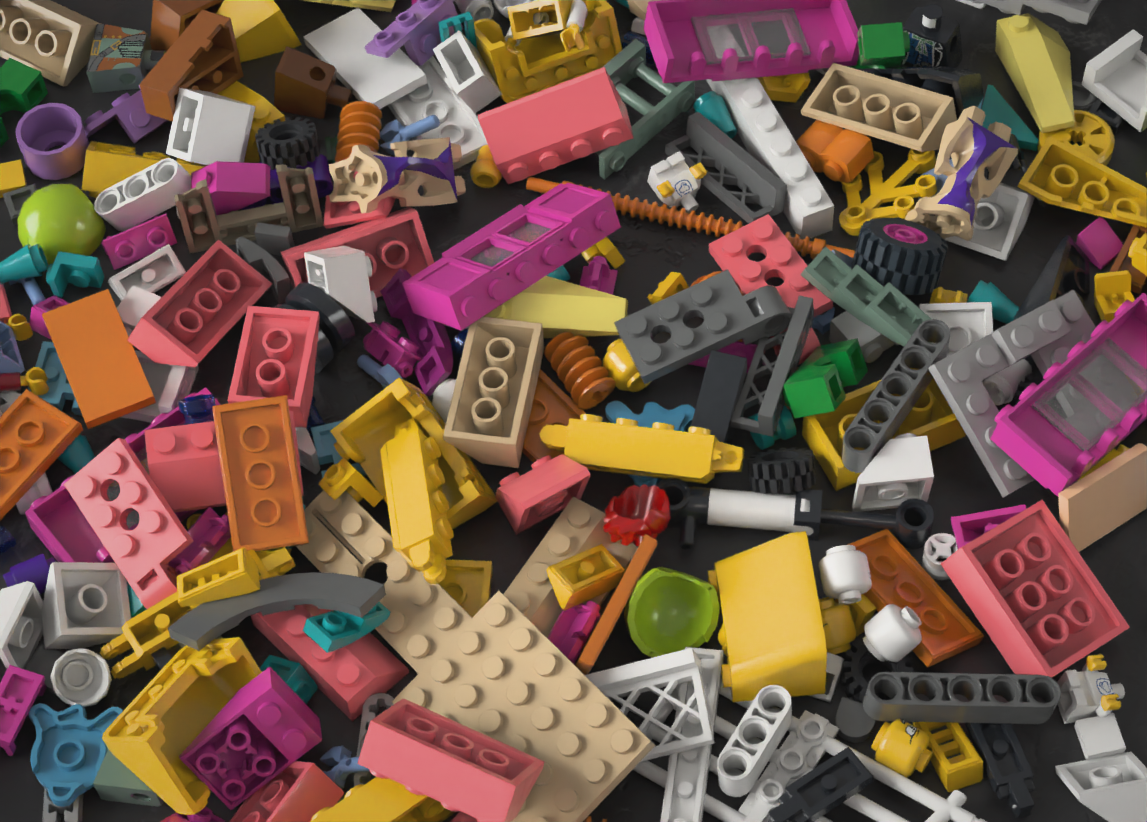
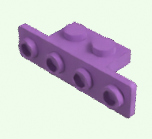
[365,0,463,66]
[84,85,169,144]

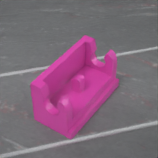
[0,665,47,756]

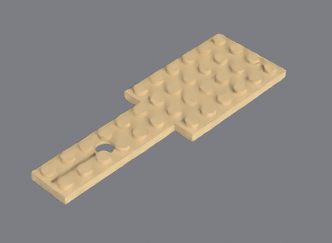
[296,490,656,822]

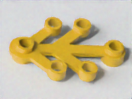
[839,149,937,236]

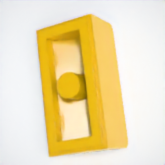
[546,544,625,611]

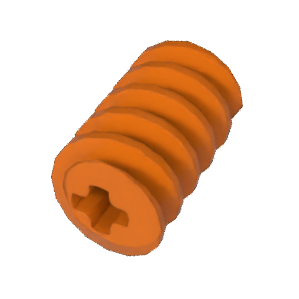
[335,101,382,163]
[544,332,616,410]

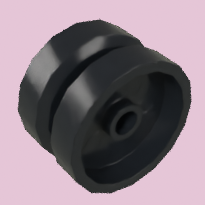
[275,283,355,373]

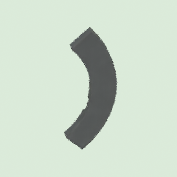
[168,572,386,651]

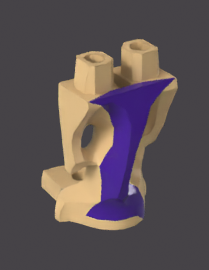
[904,106,1018,241]
[329,137,466,214]

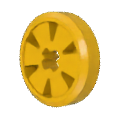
[1038,110,1115,166]

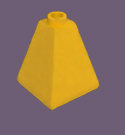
[216,0,302,63]

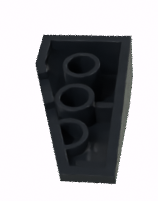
[857,66,984,120]
[1013,235,1090,366]

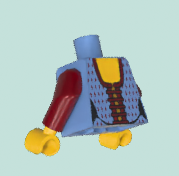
[0,314,49,396]

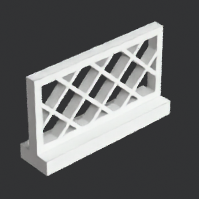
[585,648,715,762]

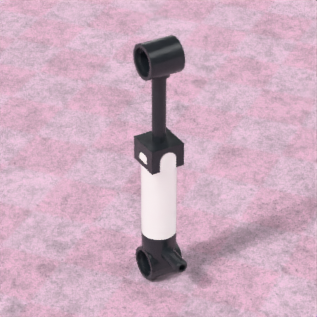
[657,478,934,549]

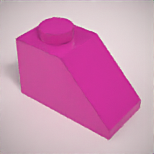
[191,161,270,215]

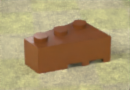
[150,0,224,51]
[139,10,244,122]

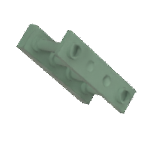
[595,39,695,180]

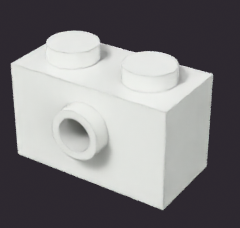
[433,30,502,113]

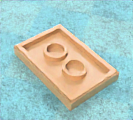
[1058,443,1147,552]

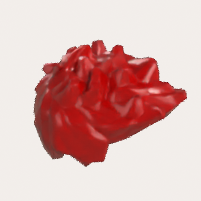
[603,484,671,547]

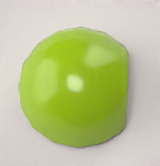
[17,184,106,265]
[624,567,720,658]

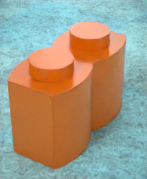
[796,120,875,183]

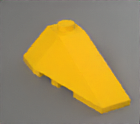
[81,141,208,198]

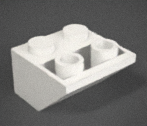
[166,88,256,165]
[304,246,377,323]

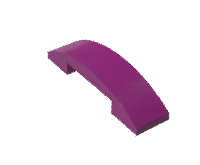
[380,268,453,396]

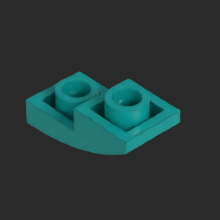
[303,602,391,653]

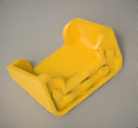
[474,0,622,104]
[330,377,497,529]
[707,531,827,702]
[102,637,262,815]

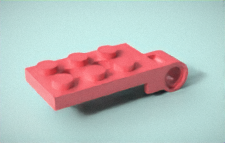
[709,214,833,365]
[64,438,194,609]

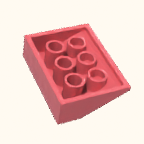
[941,500,1130,678]

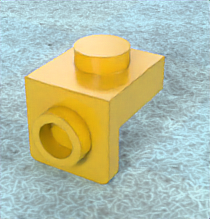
[757,73,811,103]
[1094,270,1135,322]

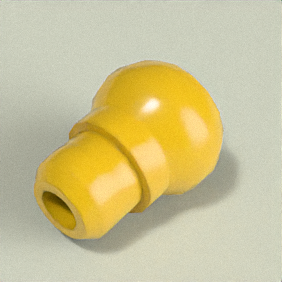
[470,144,502,188]

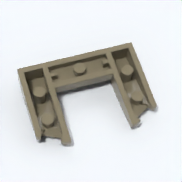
[174,164,324,253]

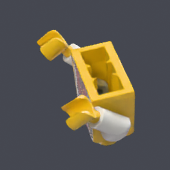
[504,0,588,52]

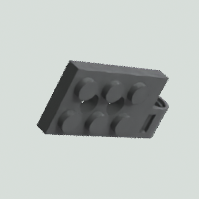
[614,269,792,384]

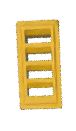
[176,547,260,607]
[913,722,983,792]

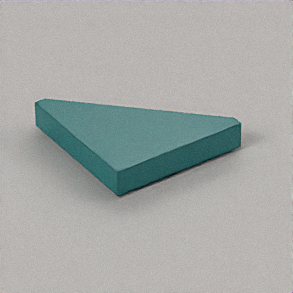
[981,85,1039,151]

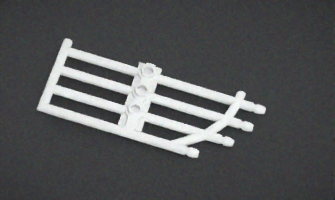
[633,677,987,822]

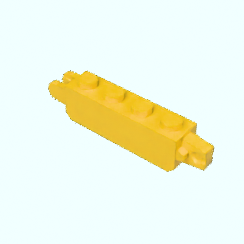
[539,414,744,484]
[380,417,454,585]
[100,547,295,679]

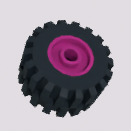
[851,218,948,295]

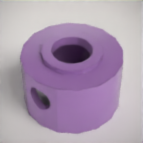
[15,103,89,180]

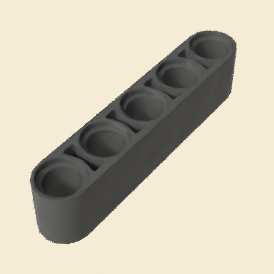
[842,319,950,473]
[863,672,1061,724]

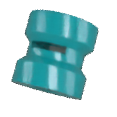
[747,405,796,450]

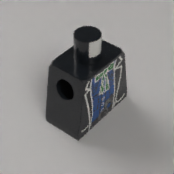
[901,4,962,68]

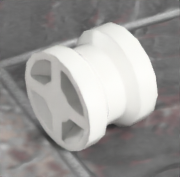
[922,533,958,580]

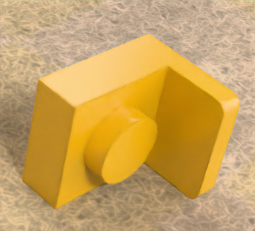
[319,457,384,507]

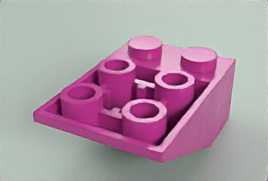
[179,666,322,810]

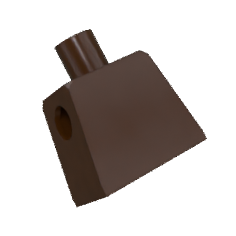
[274,46,353,119]

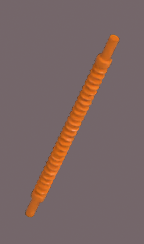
[526,176,855,259]

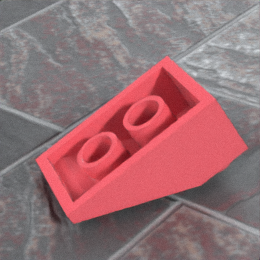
[227,306,320,428]
[495,454,591,535]

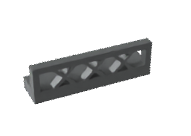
[665,112,787,224]
[731,295,814,437]

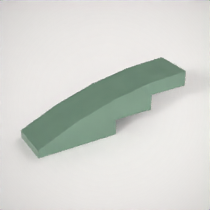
[801,246,932,347]

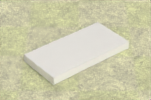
[303,7,428,109]
[387,56,488,170]

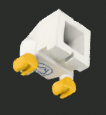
[647,151,707,213]
[1057,654,1125,724]

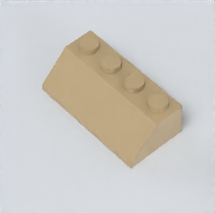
[0,0,101,86]
[801,63,957,152]
[443,317,545,468]
[504,497,637,637]

